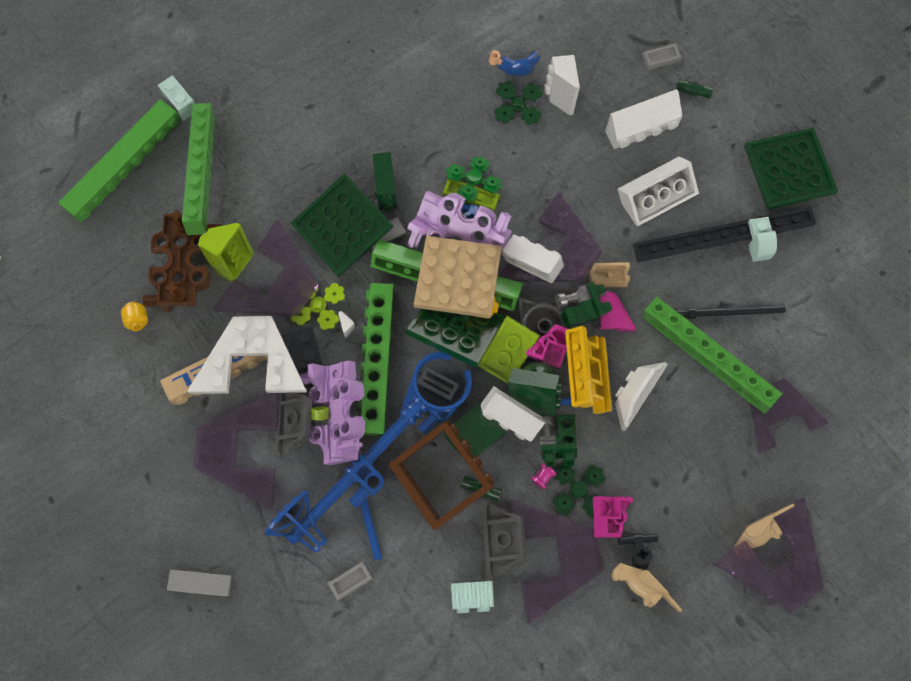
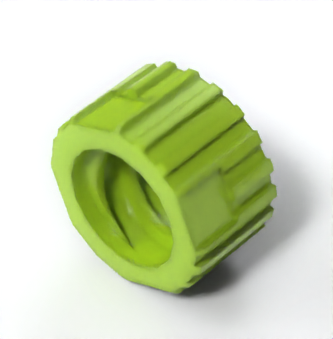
[311,406,329,421]

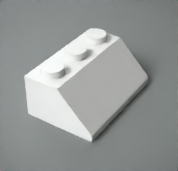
[545,55,580,115]

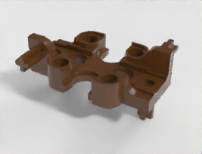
[142,210,222,313]

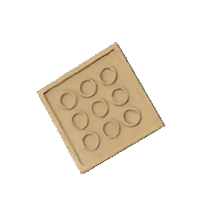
[414,236,502,318]

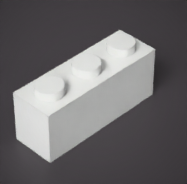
[501,234,564,283]
[480,386,545,442]

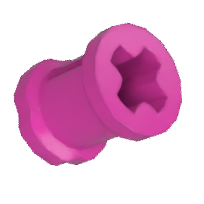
[531,463,556,490]

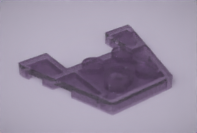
[750,378,829,453]

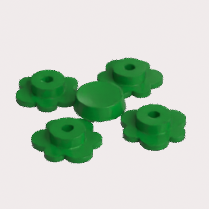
[446,156,502,202]

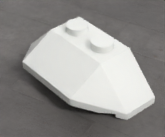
[615,362,668,431]

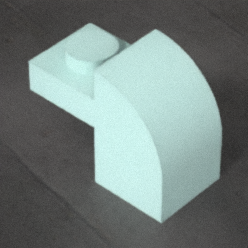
[748,217,777,262]

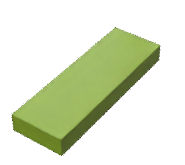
[442,180,500,212]

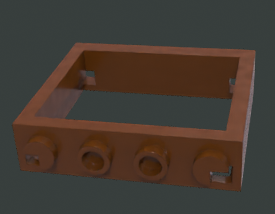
[388,421,496,531]

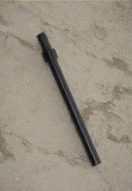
[675,306,786,319]

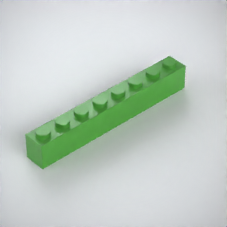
[58,99,181,223]
[182,103,215,235]
[370,240,523,311]

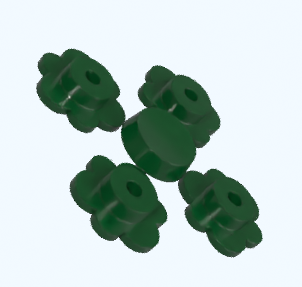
[494,81,543,125]
[552,464,606,517]

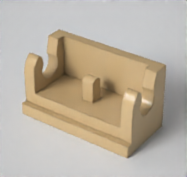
[589,262,630,288]

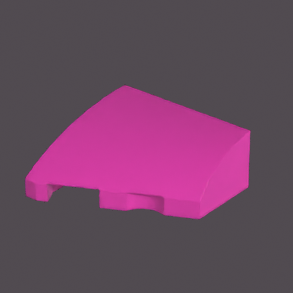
[599,291,636,332]
[525,324,569,369]
[593,496,633,538]

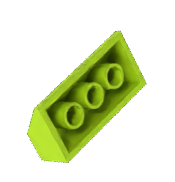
[198,223,254,283]

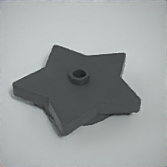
[518,298,572,342]

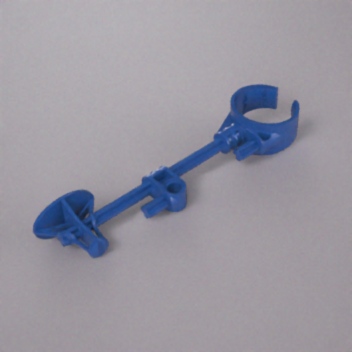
[264,352,472,553]

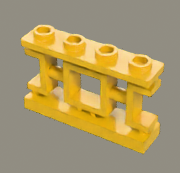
[565,326,612,414]

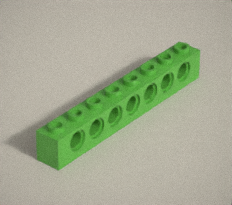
[358,283,394,437]
[642,297,782,414]

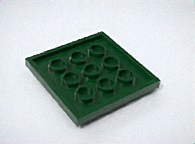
[744,127,838,210]
[290,173,394,277]
[405,309,505,368]

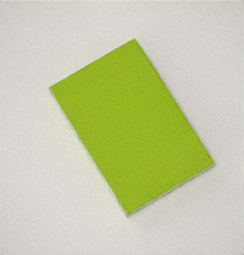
[478,316,540,384]

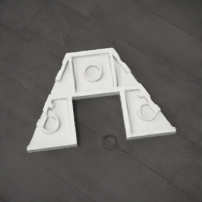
[188,316,307,394]

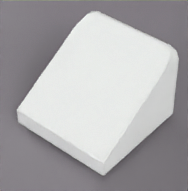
[339,311,355,338]

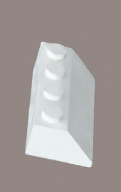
[605,89,682,149]
[618,157,699,226]

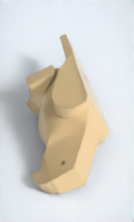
[733,504,795,561]
[611,563,682,613]

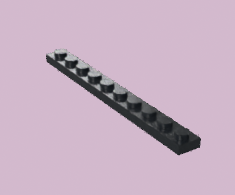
[633,207,816,263]

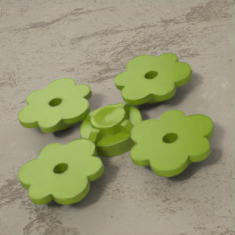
[290,279,345,330]

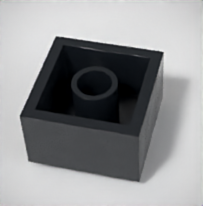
[281,327,323,376]

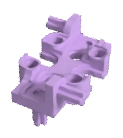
[407,191,512,258]
[300,360,365,465]

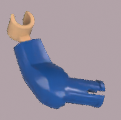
[489,50,540,76]

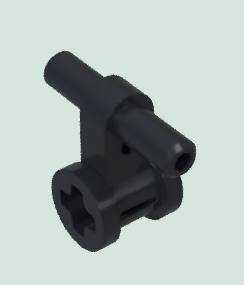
[617,533,658,570]

